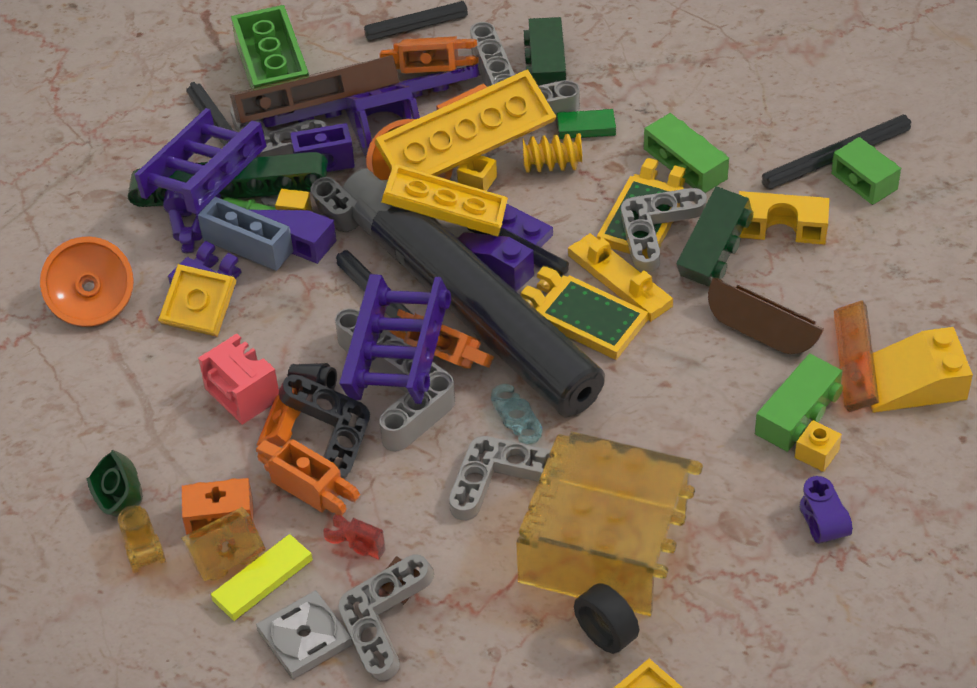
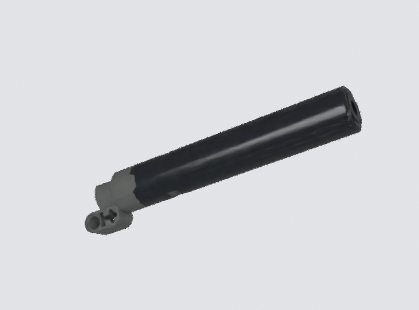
[311,168,605,417]

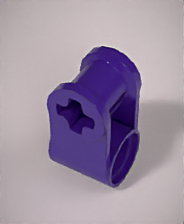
[799,476,853,544]

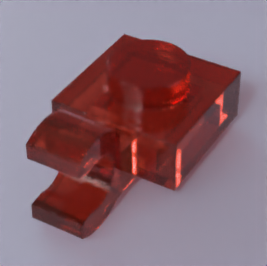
[323,515,385,560]

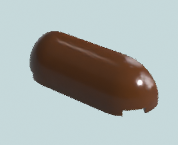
[708,278,824,354]

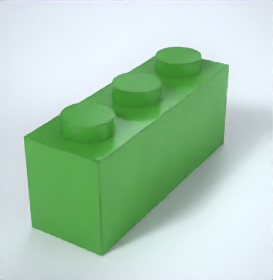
[644,113,729,193]
[755,353,843,452]

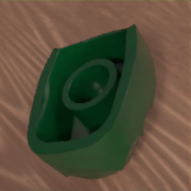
[86,450,143,517]

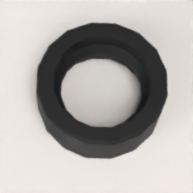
[573,583,640,654]

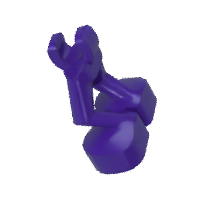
[163,190,222,253]

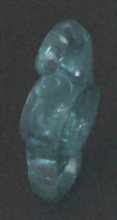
[491,384,543,444]

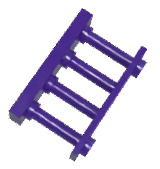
[134,108,267,214]
[339,274,451,404]

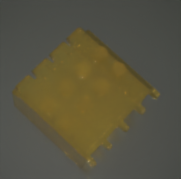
[516,431,703,616]

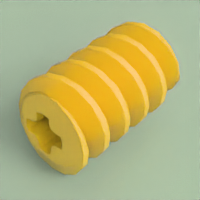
[522,133,582,173]

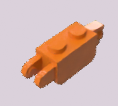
[379,36,479,74]
[390,309,494,369]
[256,439,361,516]

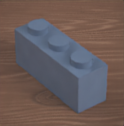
[198,197,293,271]

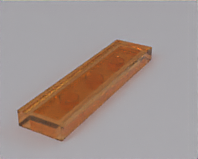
[834,300,879,412]

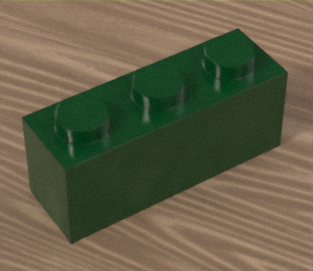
[523,17,566,86]
[676,186,754,287]

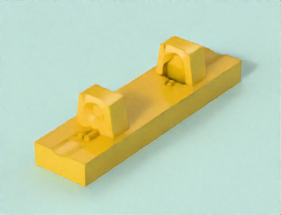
[568,233,673,322]

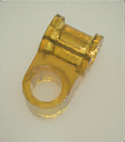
[118,505,166,574]

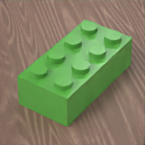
[231,5,309,89]

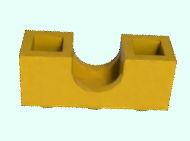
[739,191,830,245]

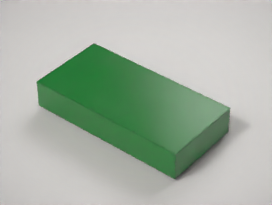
[557,109,616,139]

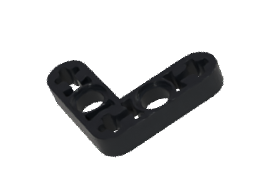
[279,375,370,479]

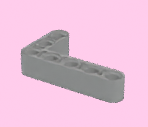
[470,22,580,122]
[335,308,455,451]

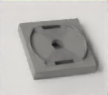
[256,590,353,679]

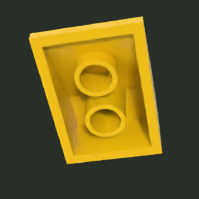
[856,327,973,413]

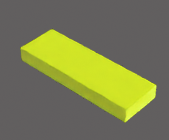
[211,534,313,621]

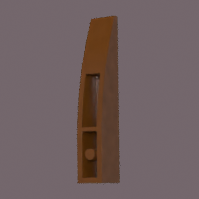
[230,55,399,124]

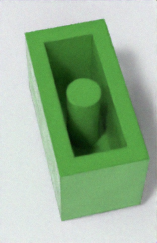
[831,137,901,205]

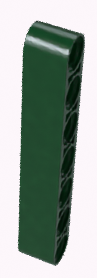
[128,152,328,207]

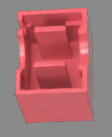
[198,334,279,425]

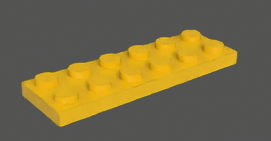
[375,69,556,176]

